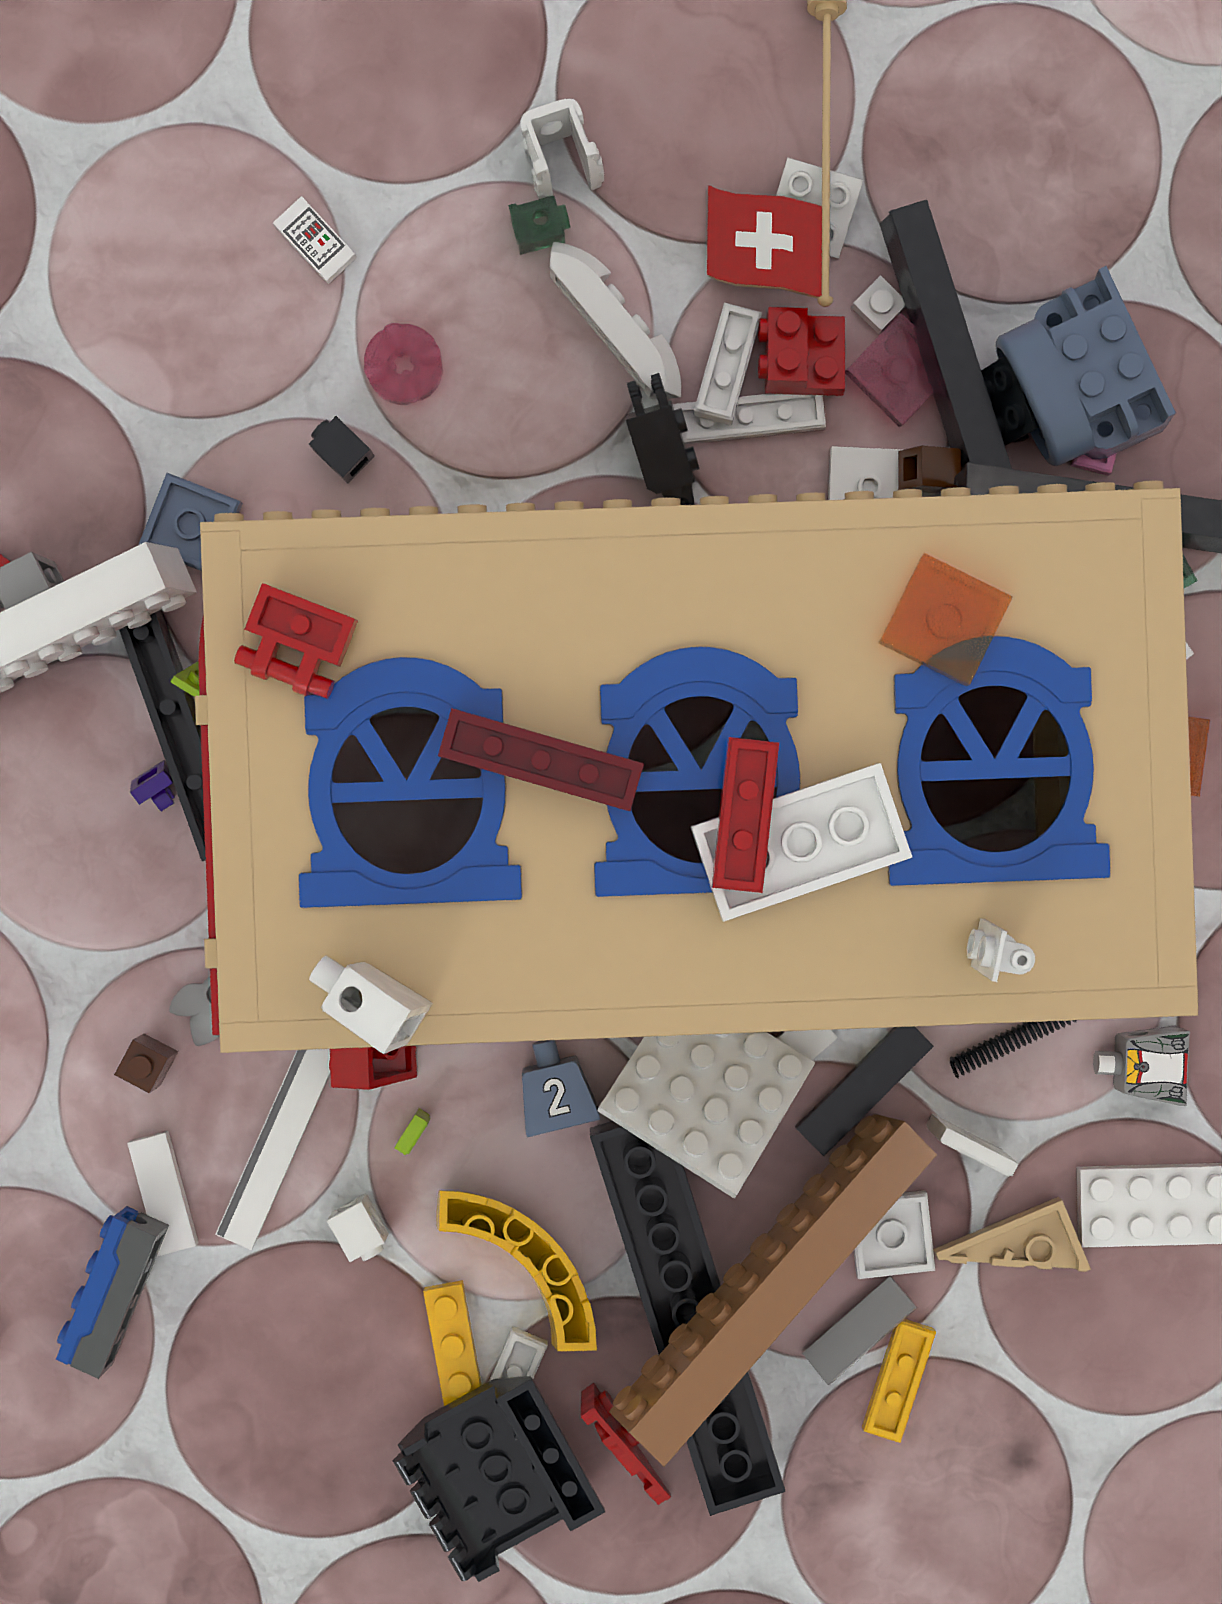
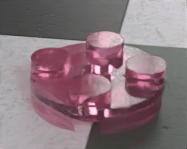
[364,323,443,405]

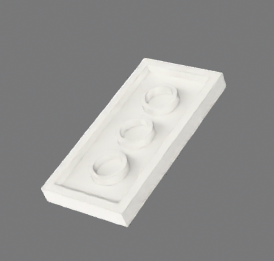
[691,763,913,922]
[1076,1163,1222,1247]

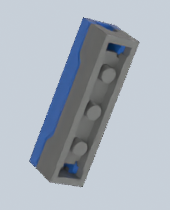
[56,1206,169,1379]

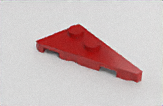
[581,1383,671,1505]

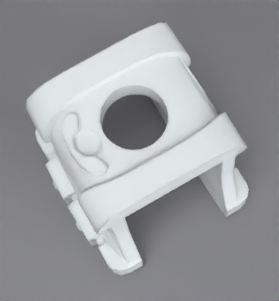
[520,99,604,206]

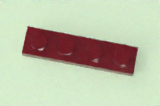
[438,708,644,811]

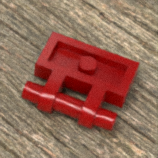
[234,583,358,699]

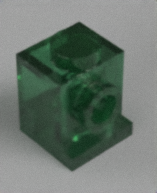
[508,195,570,255]

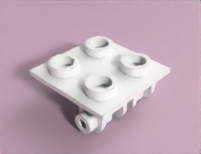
[776,157,863,259]

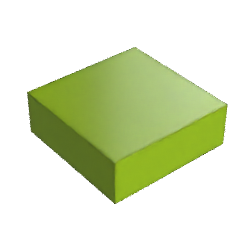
[394,1108,431,1155]

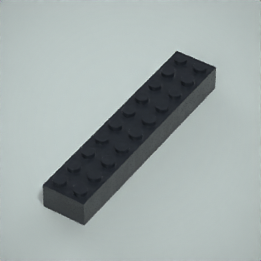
[590,1121,786,1516]

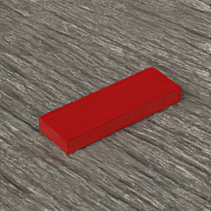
[711,737,779,893]

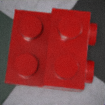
[758,307,845,396]

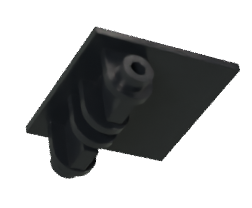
[981,355,1038,446]

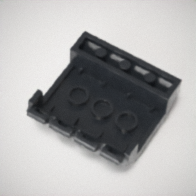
[392,1376,605,1582]

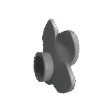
[169,977,220,1046]

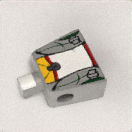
[1093,1026,1190,1106]

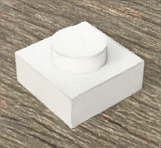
[851,275,905,334]

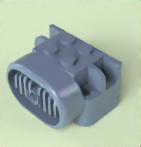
[995,266,1176,466]

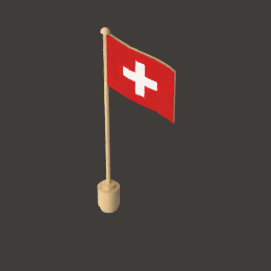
[707,0,847,307]

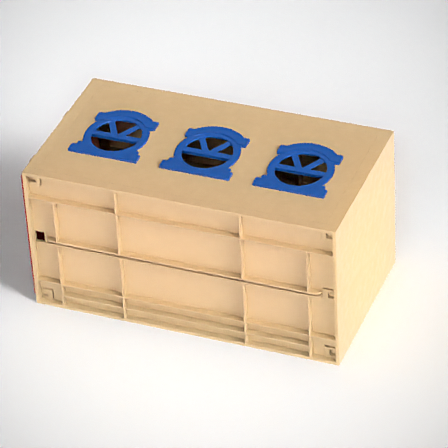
[195,481,1198,1053]

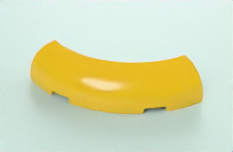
[436,1190,597,1351]

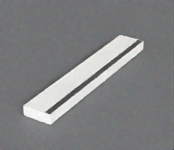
[215,1049,330,1250]

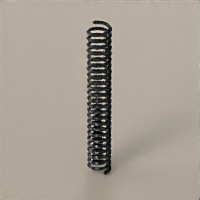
[950,1020,1077,1079]

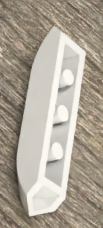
[550,242,681,399]

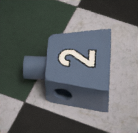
[522,1040,600,1137]

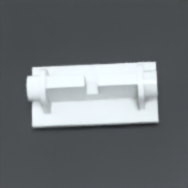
[967,918,1035,982]

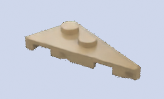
[933,1197,1091,1272]

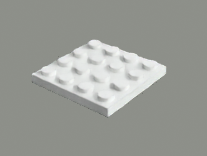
[597,1032,815,1198]

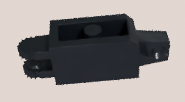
[626,373,700,505]

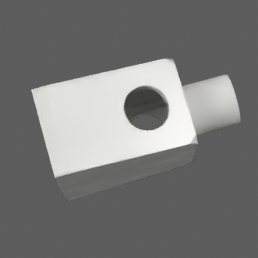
[309,955,433,1054]

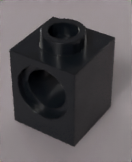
[309,416,375,484]

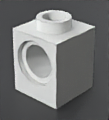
[327,1193,389,1262]

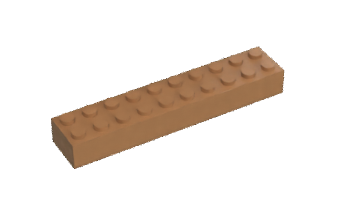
[609,1114,937,1467]

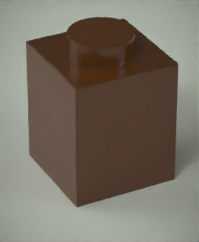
[898,445,962,493]
[114,1034,178,1093]

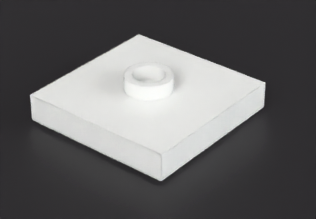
[828,446,903,500]

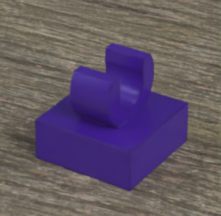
[130,760,175,812]

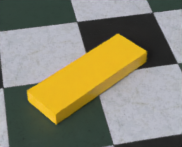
[862,1319,936,1443]

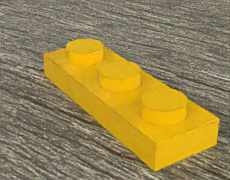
[423,1280,482,1406]

